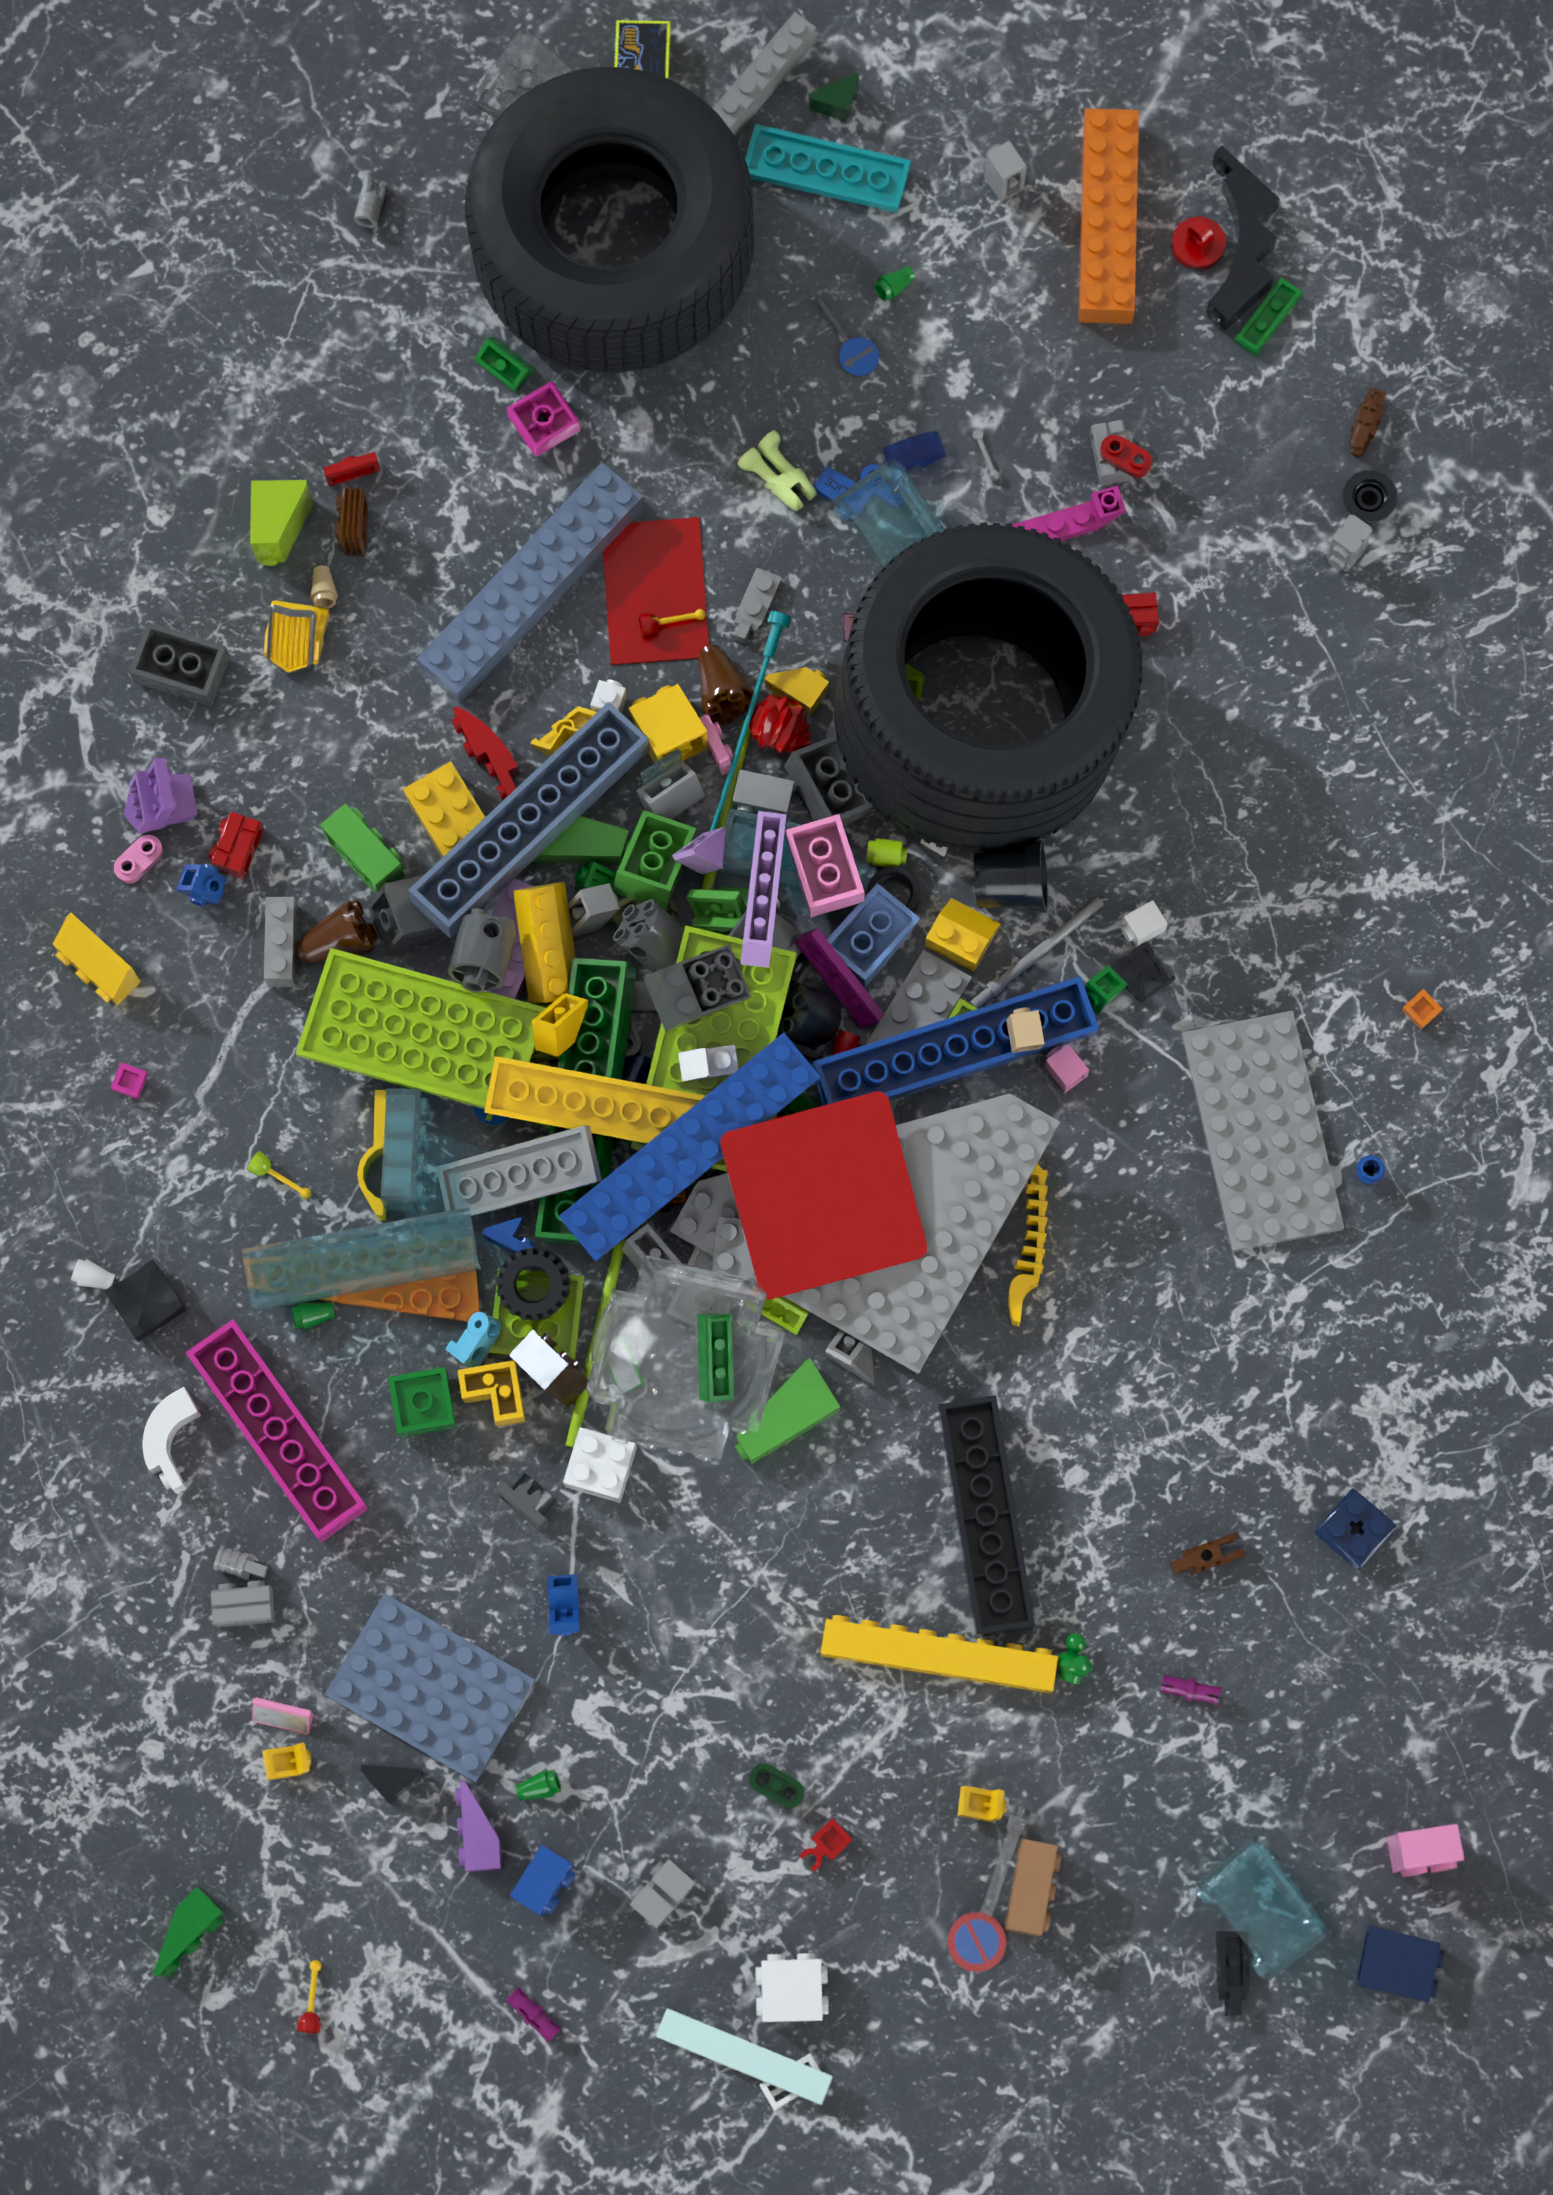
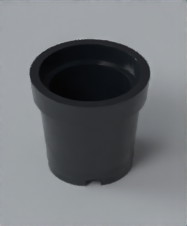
[973,840,1048,913]

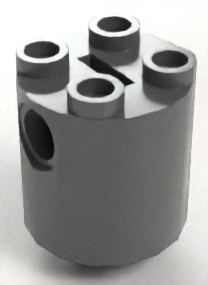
[613,899,685,973]
[448,908,516,993]

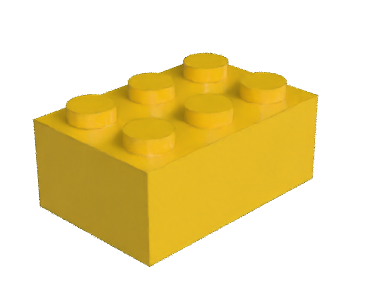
[403,761,485,858]

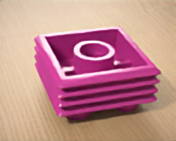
[507,382,581,457]

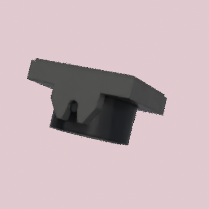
[496,1473,556,1533]

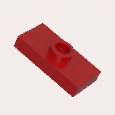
[323,452,380,486]

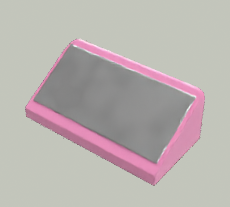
[252,1697,314,1734]

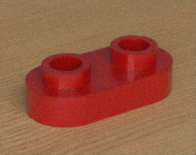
[1100,435,1152,478]

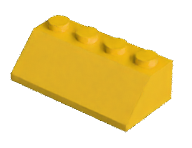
[513,882,576,1003]

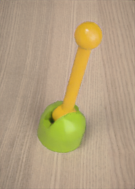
[247,1151,311,1199]

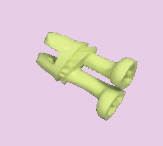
[737,430,817,512]

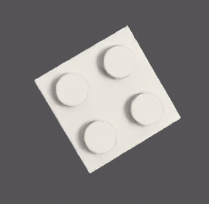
[563,1427,637,1503]

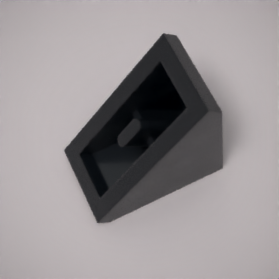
[361,1765,423,1804]

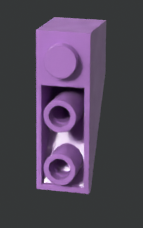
[455,1781,503,1872]

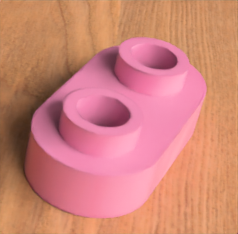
[114,835,164,884]

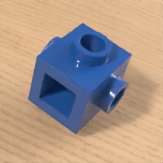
[176,864,227,907]

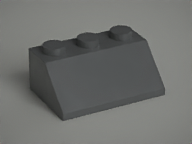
[784,735,874,828]

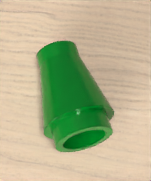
[874,266,915,301]
[291,1302,335,1331]
[515,1769,561,1801]

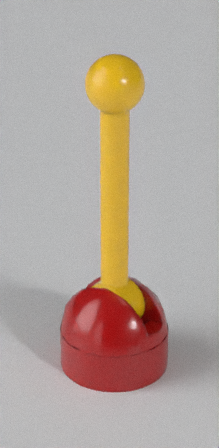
[638,609,706,636]
[297,1960,321,2034]

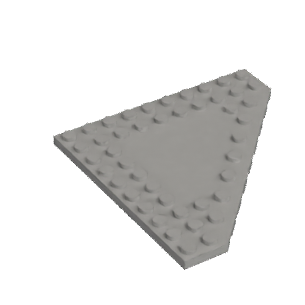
[670,1093,1061,1374]

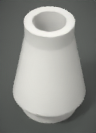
[71,1258,116,1290]

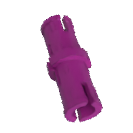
[1160,1674,1222,1706]
[506,1987,561,2043]

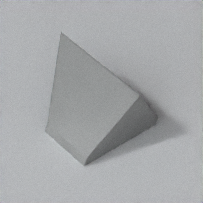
[825,1329,875,1386]

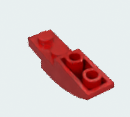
[451,706,520,801]

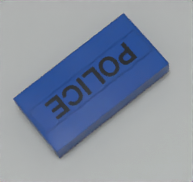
[813,466,873,518]

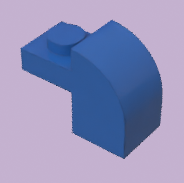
[547,1574,581,1636]

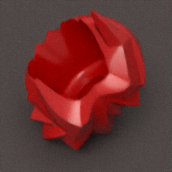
[749,694,813,754]

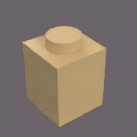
[1006,1008,1044,1053]

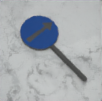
[818,300,879,377]

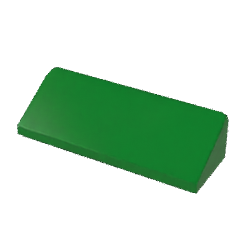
[697,1314,734,1403]

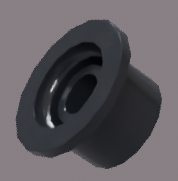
[1343,470,1397,524]

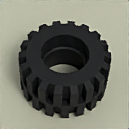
[496,1247,571,1321]

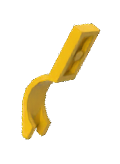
[357,1090,389,1221]

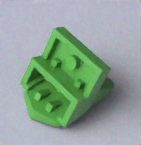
[687,887,749,936]

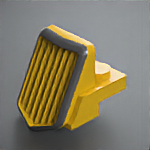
[263,600,329,674]

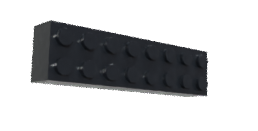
[938,1395,1035,1638]

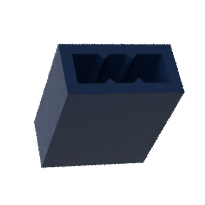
[1355,1926,1444,2003]

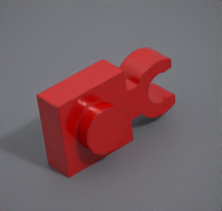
[800,1818,853,1871]

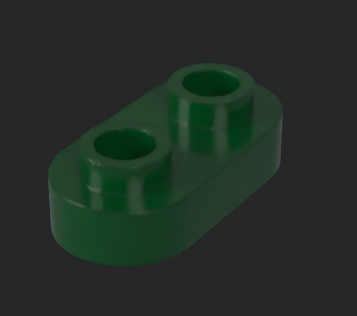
[749,1764,804,1809]

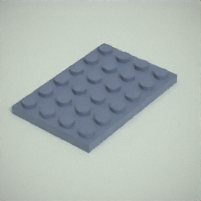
[325,1593,536,1783]

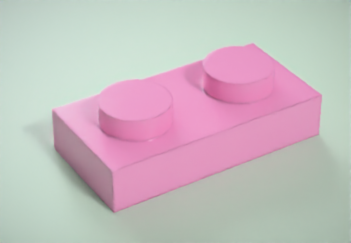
[699,715,733,775]

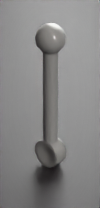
[972,429,1000,481]

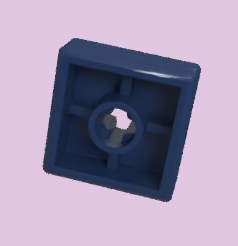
[1315,1488,1396,1570]

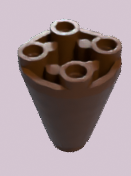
[699,644,757,725]
[295,899,377,963]

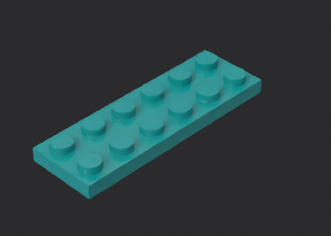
[745,124,911,213]

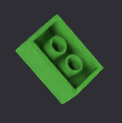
[320,803,406,895]
[613,810,696,911]

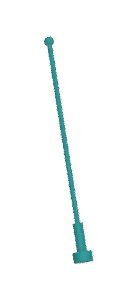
[710,611,792,831]

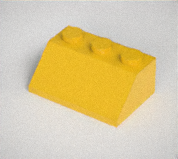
[53,913,141,1006]

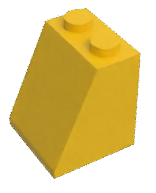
[628,684,709,773]

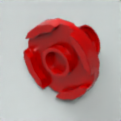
[1172,216,1226,270]

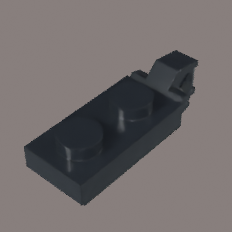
[1216,1931,1250,2016]

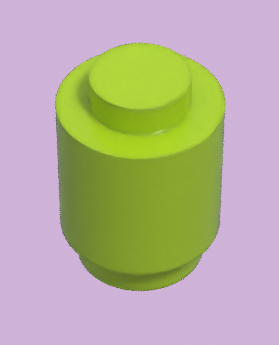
[866,838,908,867]

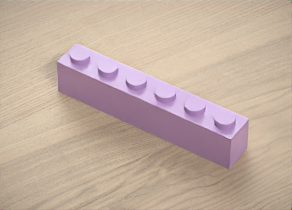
[740,811,786,968]

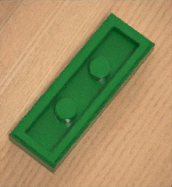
[1234,277,1303,357]

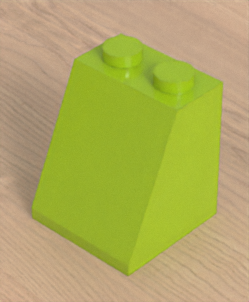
[250,480,313,566]

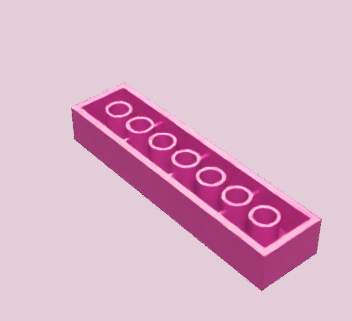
[186,1319,369,1543]

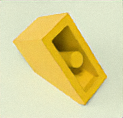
[764,667,829,717]
[532,993,588,1057]

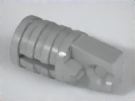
[213,1545,268,1581]

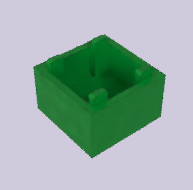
[388,1367,457,1438]

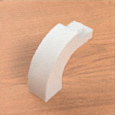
[143,1387,201,1494]

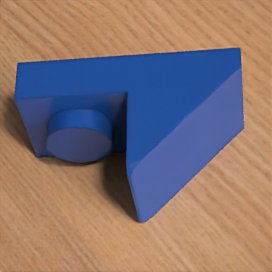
[482,1217,536,1254]

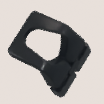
[1111,942,1175,1003]

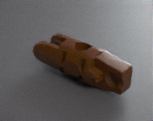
[1349,388,1386,458]
[1170,1531,1246,1576]

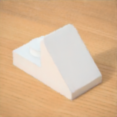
[678,1045,739,1082]

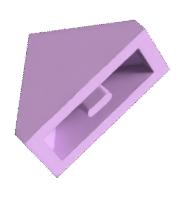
[672,827,726,874]

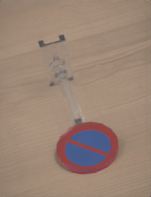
[947,1798,1037,1972]

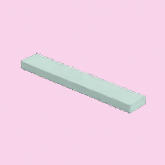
[656,2008,833,2105]

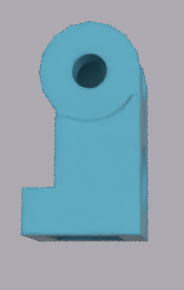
[445,1312,501,1367]

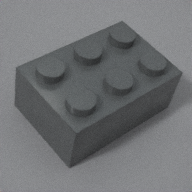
[129,622,230,707]

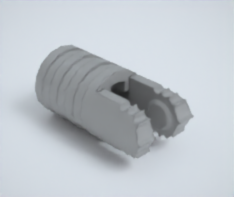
[354,175,388,228]

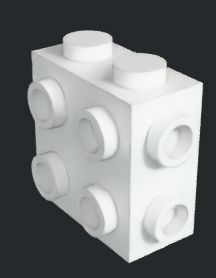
[756,1953,828,2022]

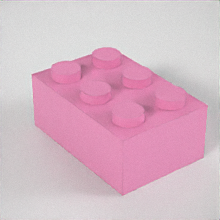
[785,814,865,918]
[1386,1824,1464,1878]

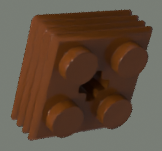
[334,487,369,557]

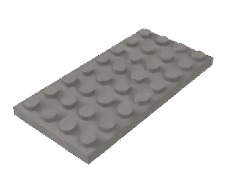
[1182,1010,1344,1252]

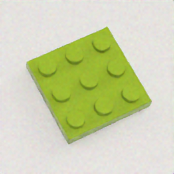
[489,1268,584,1359]

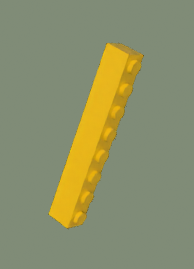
[820,1615,1058,1694]

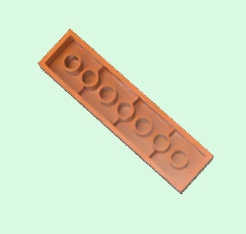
[1078,108,1139,324]

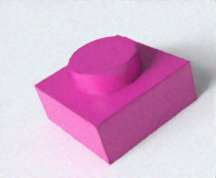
[110,1063,149,1100]

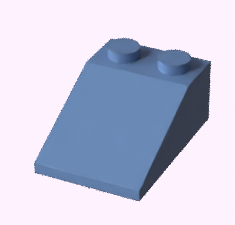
[827,883,920,988]

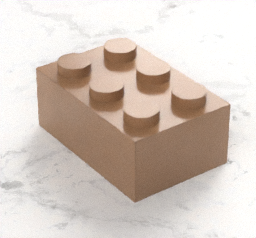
[1004,1839,1062,1937]

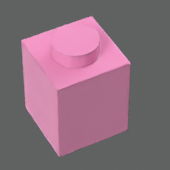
[1044,1044,1089,1093]

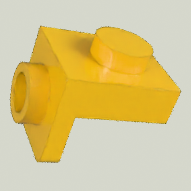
[262,1743,311,1781]
[958,1786,1006,1822]

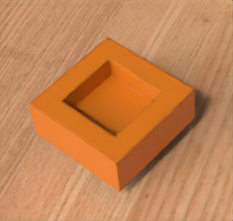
[1402,989,1443,1030]

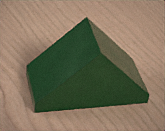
[808,73,859,122]

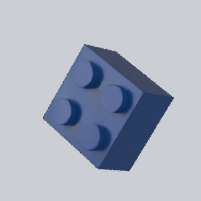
[510,1845,576,1917]

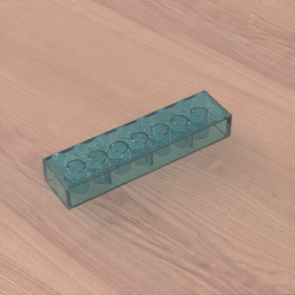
[242,1207,481,1311]

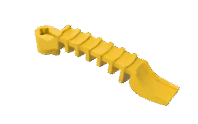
[1008,1164,1048,1327]

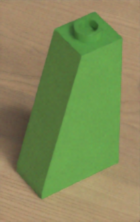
[531,816,630,864]
[735,1358,840,1465]

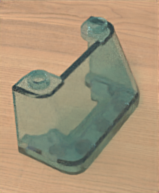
[832,460,944,570]
[1195,1836,1329,1981]

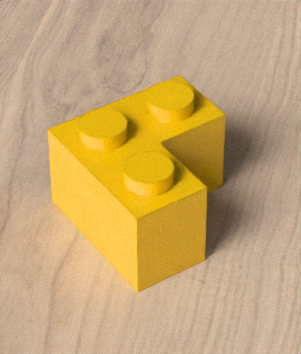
[458,1360,526,1427]

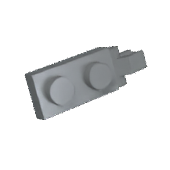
[734,568,782,644]

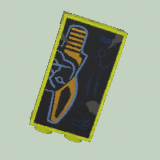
[615,20,671,79]

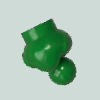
[1057,1633,1093,1684]

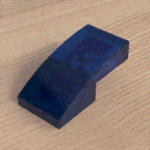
[882,431,946,475]

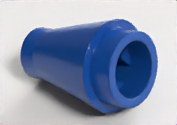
[1356,1155,1385,1184]

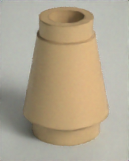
[310,565,338,608]

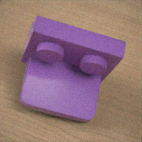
[124,758,197,834]

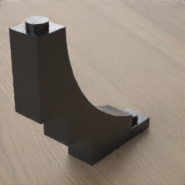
[1206,146,1280,330]

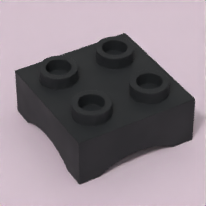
[104,1259,186,1342]

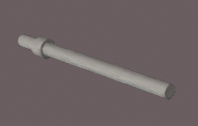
[970,897,1104,1009]

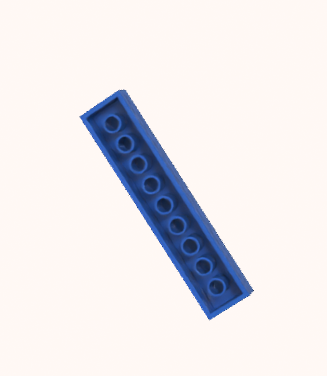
[811,976,1099,1106]
[559,1033,821,1261]

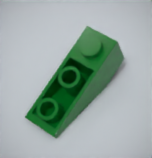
[153,1887,226,1978]

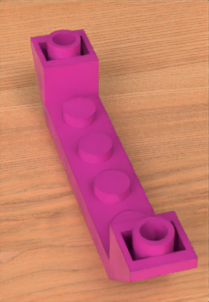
[1012,485,1126,541]

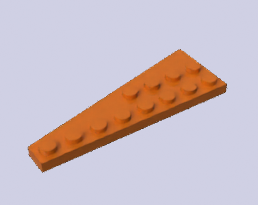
[246,1238,480,1322]

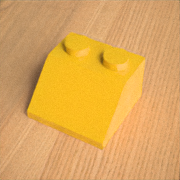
[925,898,1001,973]

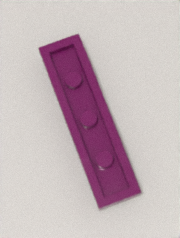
[794,927,885,1029]

